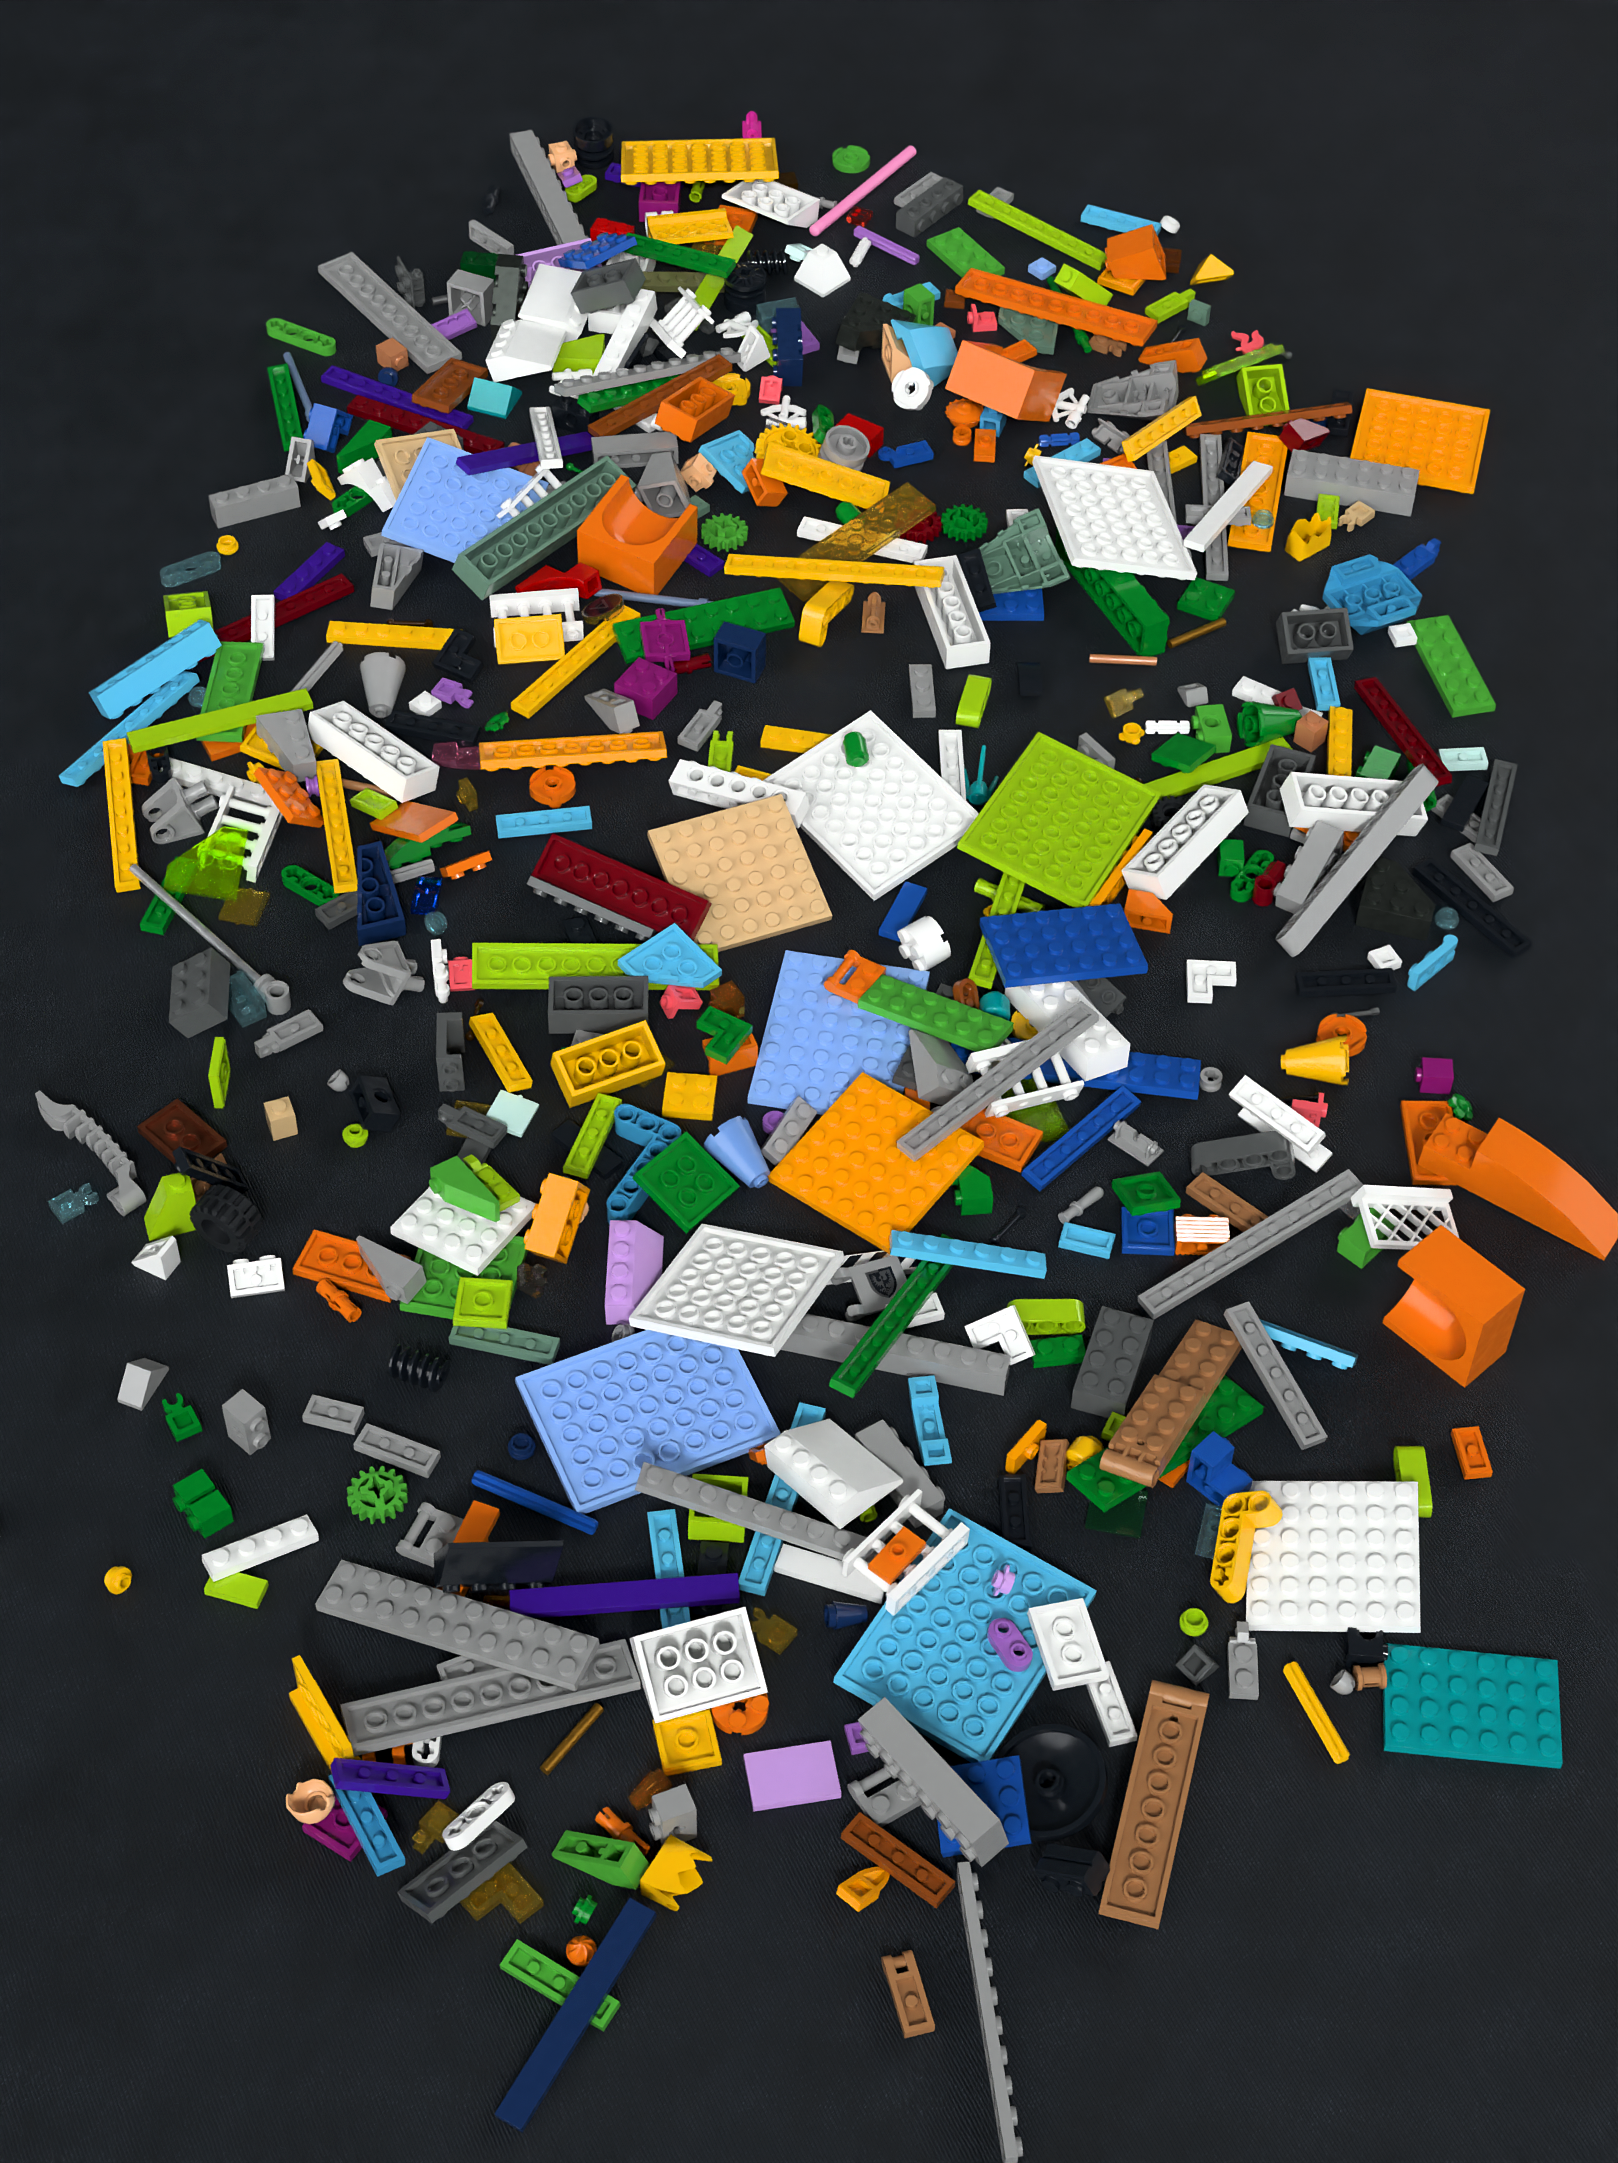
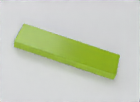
[563,1093,622,1179]

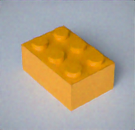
[524,1173,590,1264]

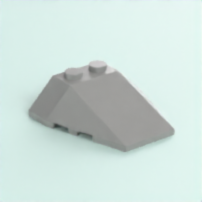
[1087,360,1179,421]

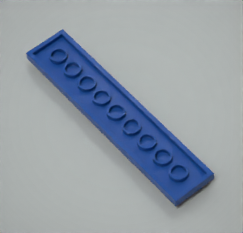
[951,1038,1201,1100]

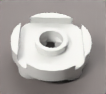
[892,367,934,410]

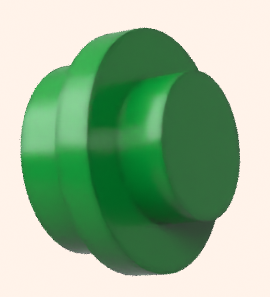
[571,1895,598,1925]

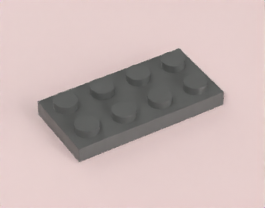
[397,1820,528,1923]

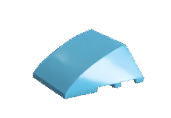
[891,319,958,387]

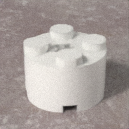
[897,916,951,971]

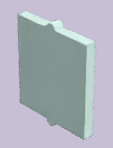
[486,1090,539,1138]

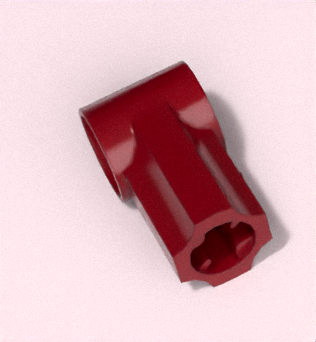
[1252,860,1287,907]

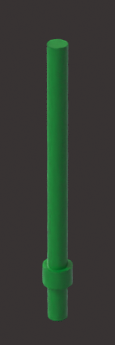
[1046,276,1092,353]

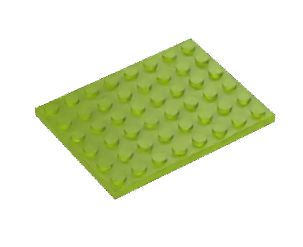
[957,732,1162,908]

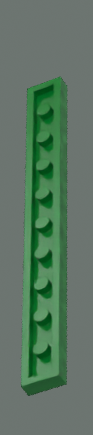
[829,1234,954,1398]

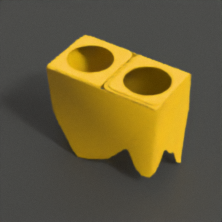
[1285,513,1331,562]
[640,1835,712,1911]

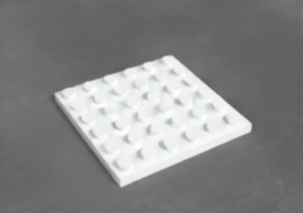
[629,1224,844,1357]
[1246,1481,1421,1633]

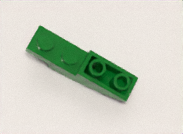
[384,822,471,869]

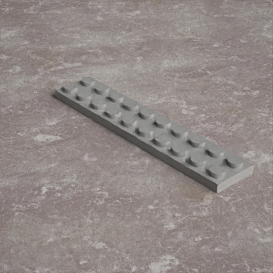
[318,252,462,374]
[315,1559,600,1691]
[340,1639,641,1756]

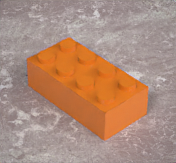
[655,376,735,443]

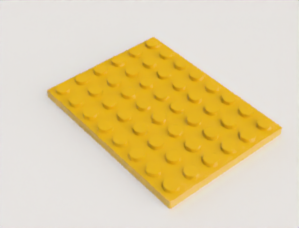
[621,138,779,185]

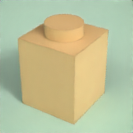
[264,1096,298,1141]

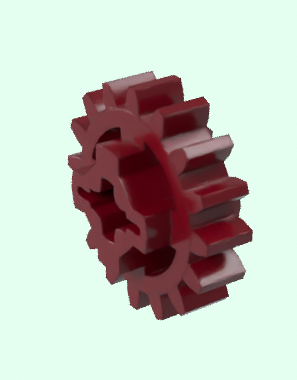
[895,506,942,544]

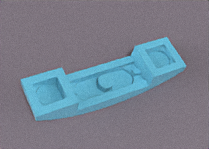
[908,1375,952,1466]

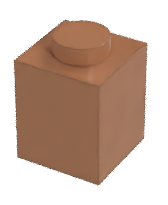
[376,338,409,371]
[1293,710,1329,753]

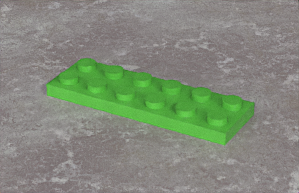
[1406,615,1496,718]
[196,641,264,742]
[858,974,1014,1052]

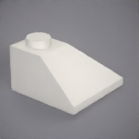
[794,244,851,297]

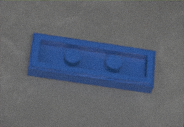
[879,881,928,942]

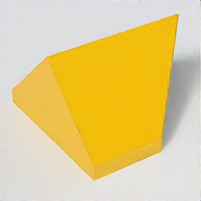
[1190,254,1234,285]

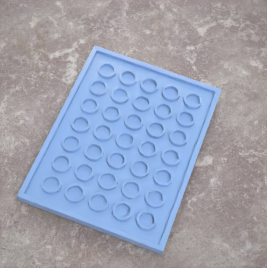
[748,950,930,1115]
[515,1330,781,1514]

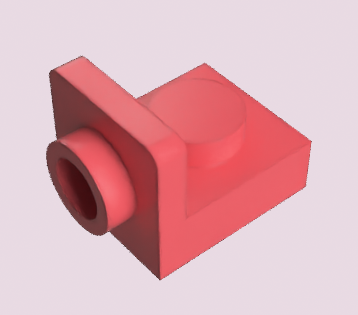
[967,304,997,332]
[759,375,783,405]
[448,957,475,992]
[660,985,703,1019]
[1291,1092,1328,1127]

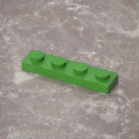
[500,1939,621,2032]

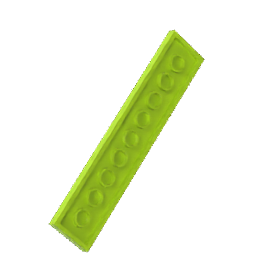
[472,943,719,990]

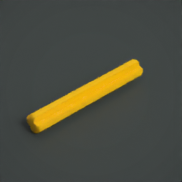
[1283,1661,1350,1764]

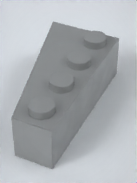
[1273,821,1344,914]

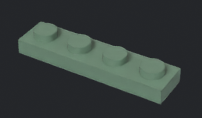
[449,1326,560,1365]

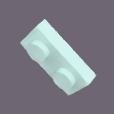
[785,243,812,262]
[1437,747,1488,771]

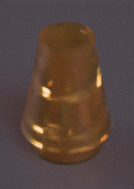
[627,1768,673,1811]

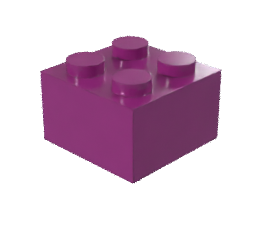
[639,181,681,222]
[614,657,677,720]

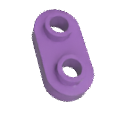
[987,1618,1033,1672]

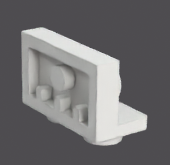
[227,1255,285,1298]

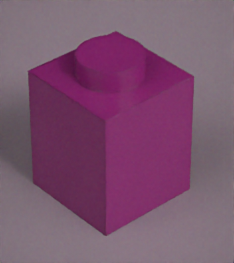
[1415,1057,1454,1094]

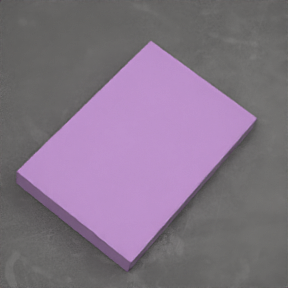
[743,1741,841,1812]

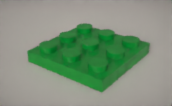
[632,1131,740,1234]

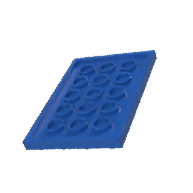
[979,903,1148,988]

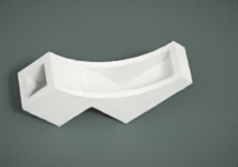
[337,458,396,512]

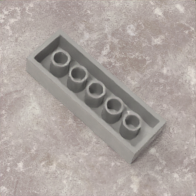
[1284,449,1420,517]
[858,1697,1009,1867]

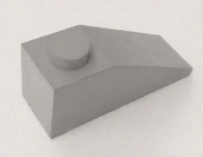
[584,689,640,734]
[356,1235,427,1304]

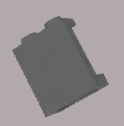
[436,1012,465,1092]

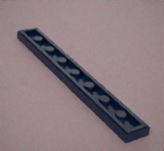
[495,1898,657,2133]

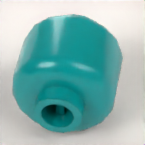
[979,991,1011,1021]

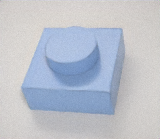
[1028,257,1056,280]

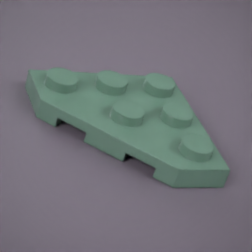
[998,307,1059,355]

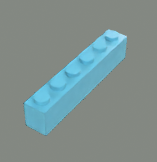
[89,619,222,719]

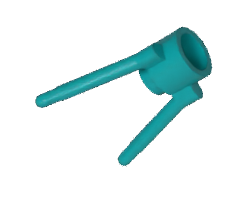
[964,745,999,805]

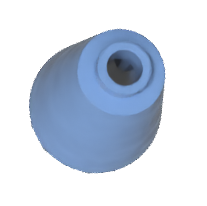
[704,1116,770,1188]

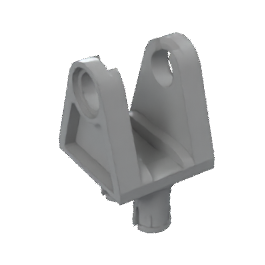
[141,778,219,844]
[343,941,425,1005]

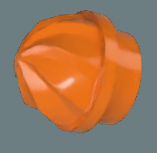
[566,1935,597,1967]

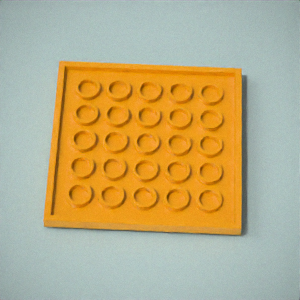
[1350,388,1490,494]
[767,1072,984,1254]

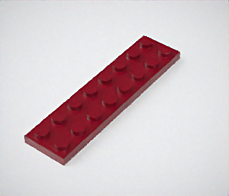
[531,833,712,941]

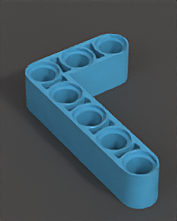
[606,1104,681,1225]

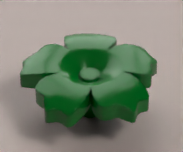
[485,712,509,732]
[1448,1093,1473,1121]

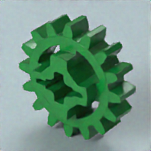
[941,504,988,542]

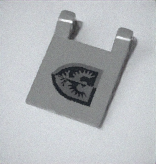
[831,1255,907,1322]

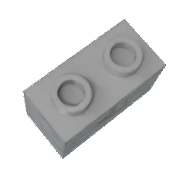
[222,1389,271,1455]
[648,1784,697,1846]

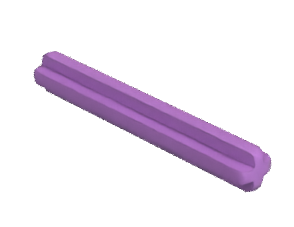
[853,226,920,265]

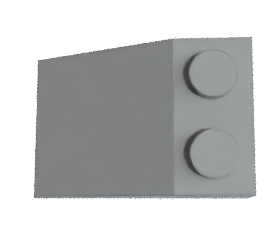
[908,1029,974,1106]

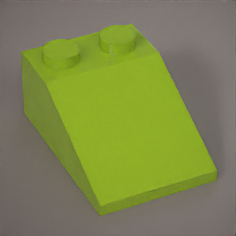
[1236,364,1290,426]
[163,591,214,638]

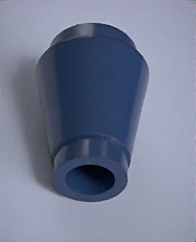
[824,1601,868,1630]

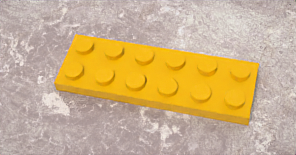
[761,441,890,514]

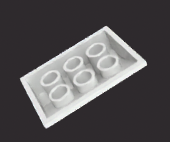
[722,179,820,228]
[518,264,588,343]
[485,319,567,382]
[764,1419,903,1529]
[630,1607,768,1723]

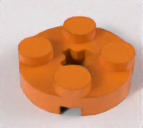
[529,766,576,808]
[1316,1014,1367,1057]
[711,1693,769,1735]

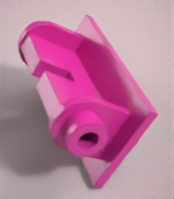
[742,111,762,138]

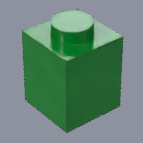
[1217,839,1245,877]

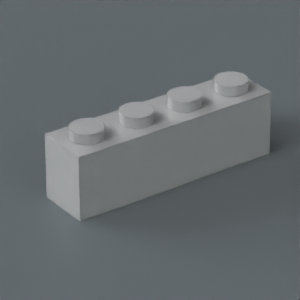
[591,431,679,468]
[208,474,301,528]
[855,1419,945,1529]

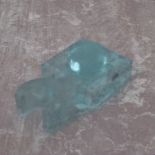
[48,1183,99,1224]

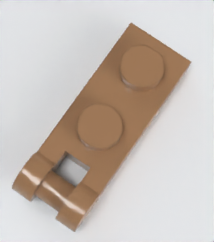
[881,1950,935,2038]

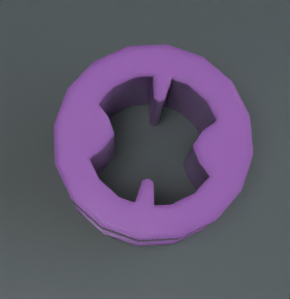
[305,775,320,797]

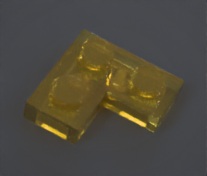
[460,1862,544,1924]

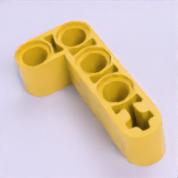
[799,581,854,647]
[1210,1491,1283,1603]

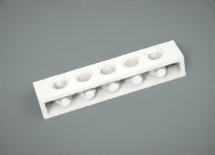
[669,759,810,828]

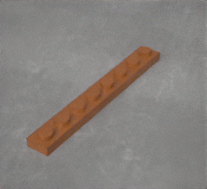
[588,354,732,437]
[1183,402,1352,438]

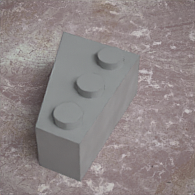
[370,543,424,610]
[256,709,317,782]

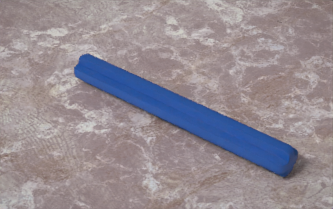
[471,1470,598,1535]

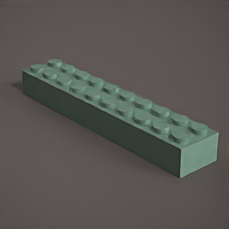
[452,456,637,601]

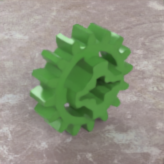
[701,513,748,552]
[347,1466,408,1524]

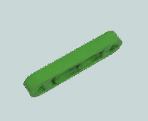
[266,318,336,356]

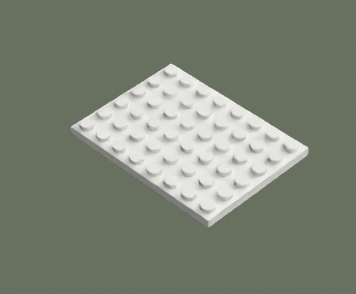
[1032,455,1197,580]
[763,710,979,901]

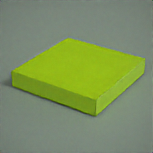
[208,1037,231,1108]
[453,1277,513,1329]

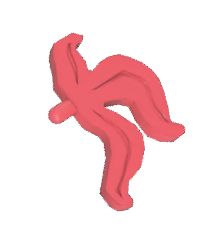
[1231,330,1264,358]

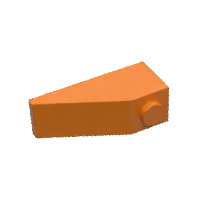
[1138,338,1208,373]

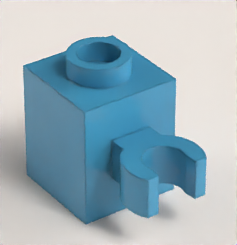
[979,406,1007,437]

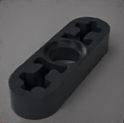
[146,745,172,783]

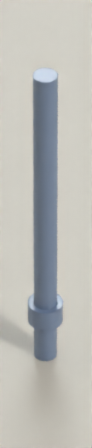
[283,352,313,422]
[594,588,714,607]

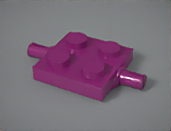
[639,608,691,672]
[302,1793,388,1862]

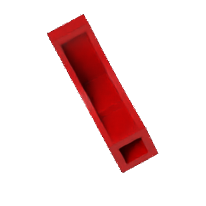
[515,562,602,599]

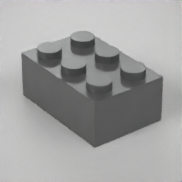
[571,258,646,314]
[1276,608,1354,664]
[169,947,230,1038]

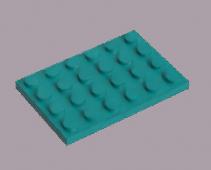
[1383,1643,1563,1769]

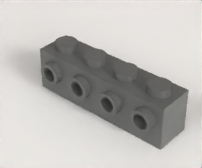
[896,177,963,237]

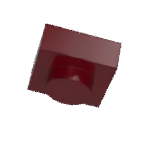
[1271,688,1303,711]

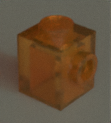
[709,980,745,1019]

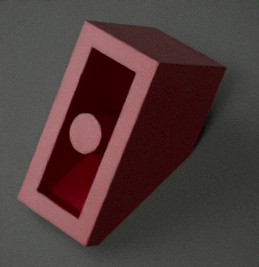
[1279,418,1330,452]

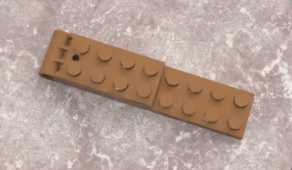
[1100,1320,1242,1488]
[1098,1680,1210,1929]

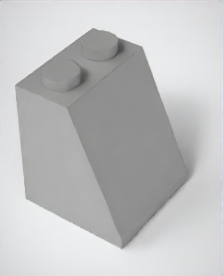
[637,451,691,518]

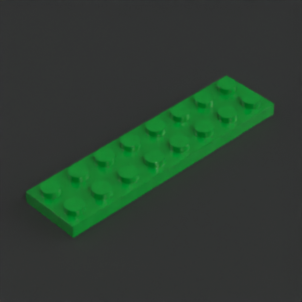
[612,587,795,664]
[1066,1375,1264,1513]

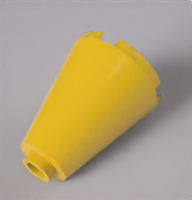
[1281,1035,1349,1086]

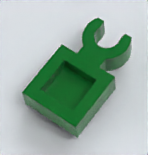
[162,1393,202,1442]

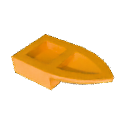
[836,1867,890,1912]

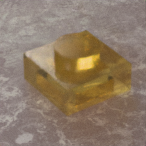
[457,778,478,812]

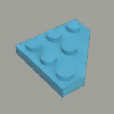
[698,430,755,494]
[618,923,722,988]

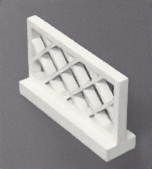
[1351,1185,1460,1250]

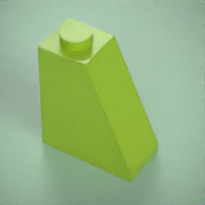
[1054,264,1113,306]
[553,334,605,375]
[144,1173,196,1241]

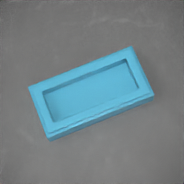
[1058,1222,1116,1259]

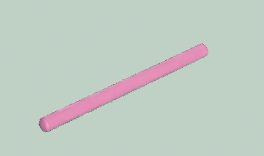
[809,145,916,236]

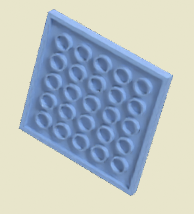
[381,437,549,563]

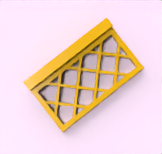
[647,208,734,244]
[289,1655,361,1773]

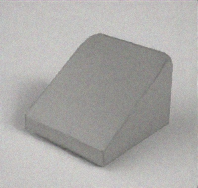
[1177,683,1208,707]

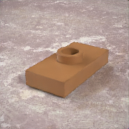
[1034,1439,1069,1493]

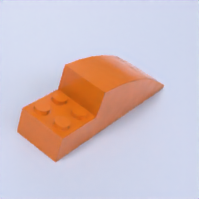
[1418,1113,1618,1261]

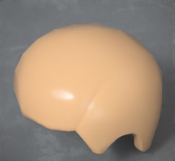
[286,1779,335,1824]

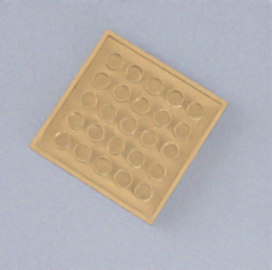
[647,794,833,952]

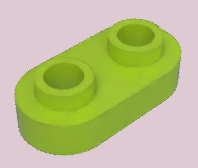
[565,175,597,203]

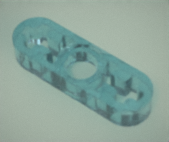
[160,551,222,587]

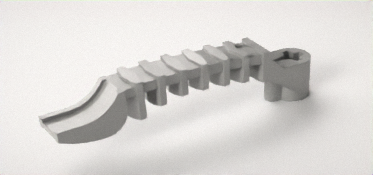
[35,1090,146,1216]

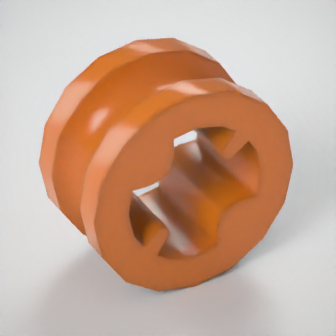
[953,426,972,446]

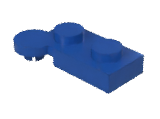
[878,440,934,469]

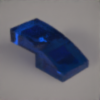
[411,876,443,915]

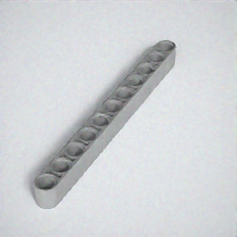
[1275,764,1439,957]

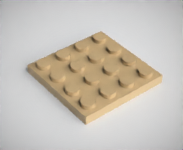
[374,429,462,500]

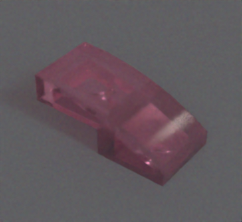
[432,742,481,769]

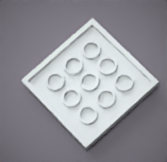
[390,1187,536,1276]

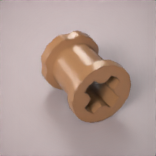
[1352,1663,1387,1691]

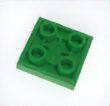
[1151,733,1216,773]

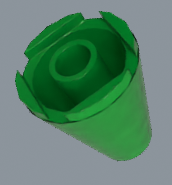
[1237,701,1302,747]

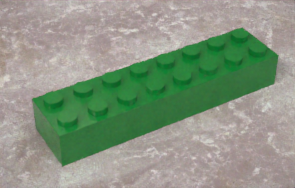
[1055,528,1170,657]

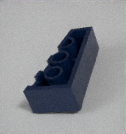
[772,308,803,386]
[357,841,406,946]

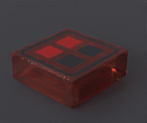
[847,206,873,227]

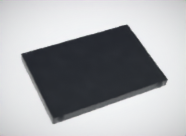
[624,333,649,369]

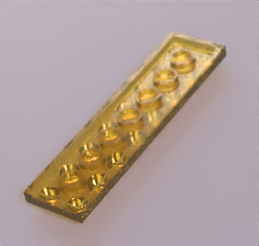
[776,482,936,602]

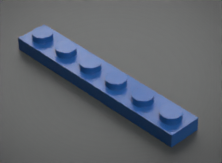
[1021,1086,1141,1192]

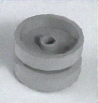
[818,425,870,472]

